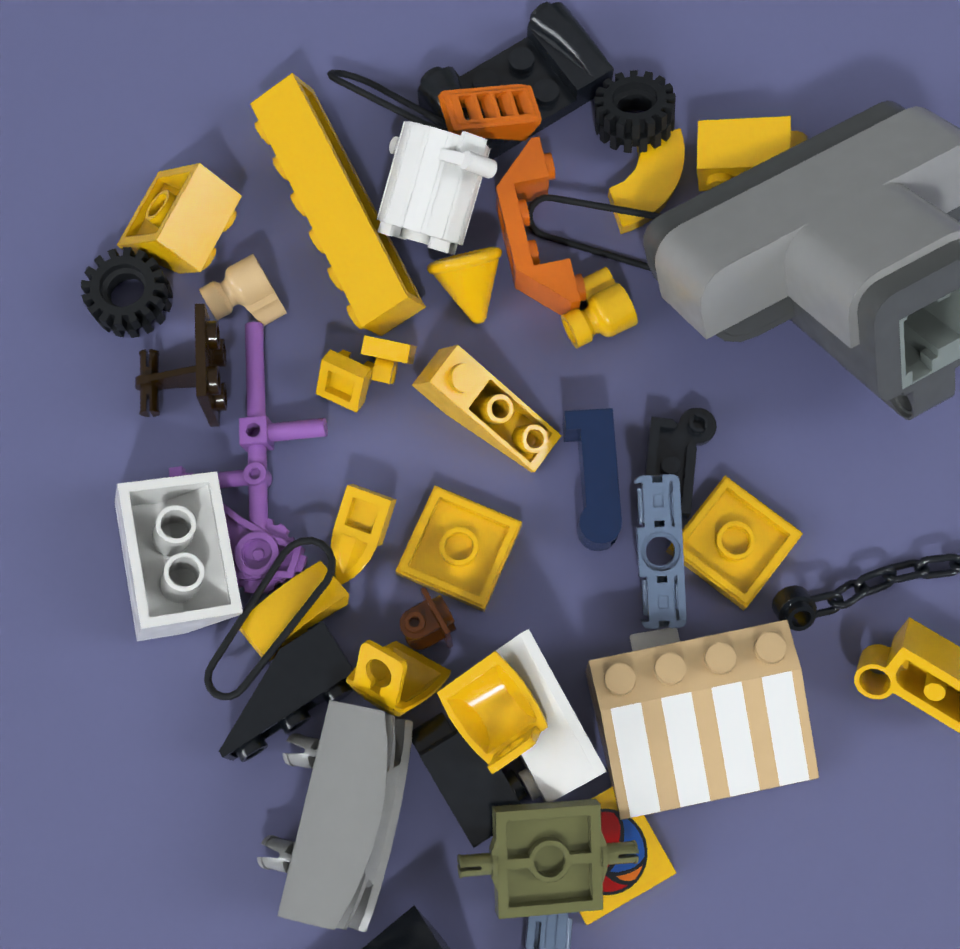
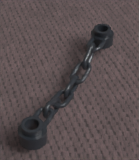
[772,554,960,631]

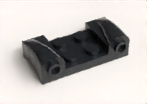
[418,2,614,159]

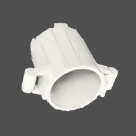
[376,121,497,255]

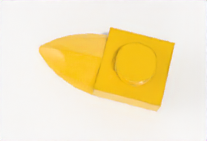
[330,484,397,585]

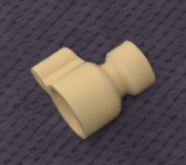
[199,254,287,326]

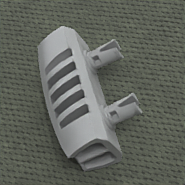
[257,700,413,932]

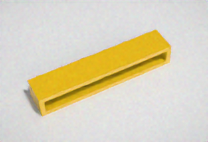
[250,73,426,336]

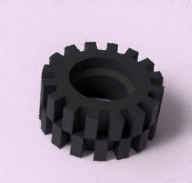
[594,70,676,153]
[81,247,173,338]

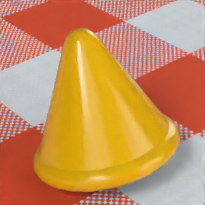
[427,247,502,324]

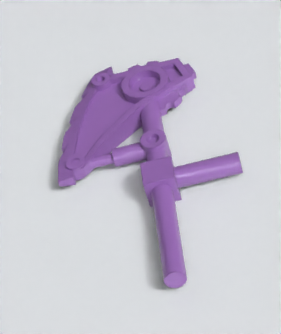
[169,322,328,594]

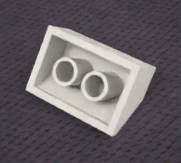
[115,471,243,641]
[475,629,607,802]

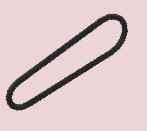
[327,69,448,131]
[528,194,661,271]
[204,537,336,700]

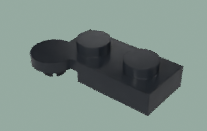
[644,408,717,519]

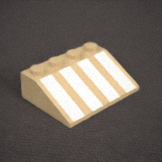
[585,620,819,820]

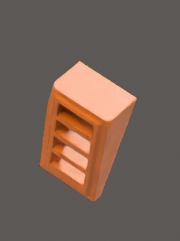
[438,84,542,141]

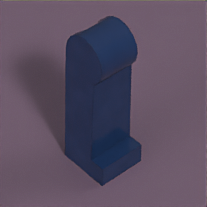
[562,408,622,551]

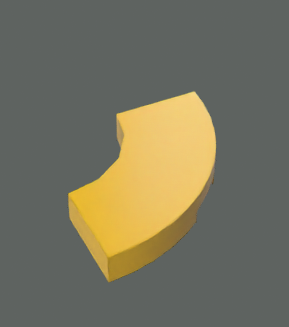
[608,128,685,234]

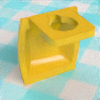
[346,640,451,716]
[437,651,548,774]

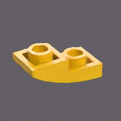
[239,560,349,661]

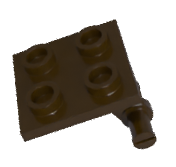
[135,304,227,427]

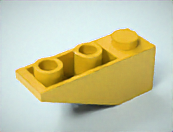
[412,345,562,472]

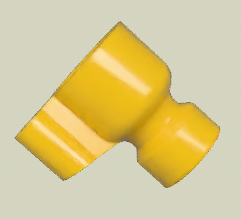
[561,267,638,349]

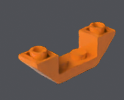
[496,137,586,315]

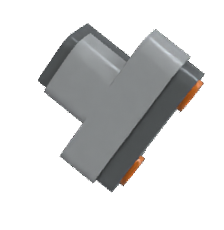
[643,100,960,420]

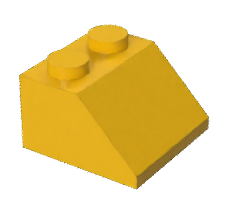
[117,163,242,274]

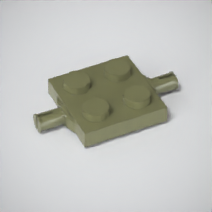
[457,799,639,919]

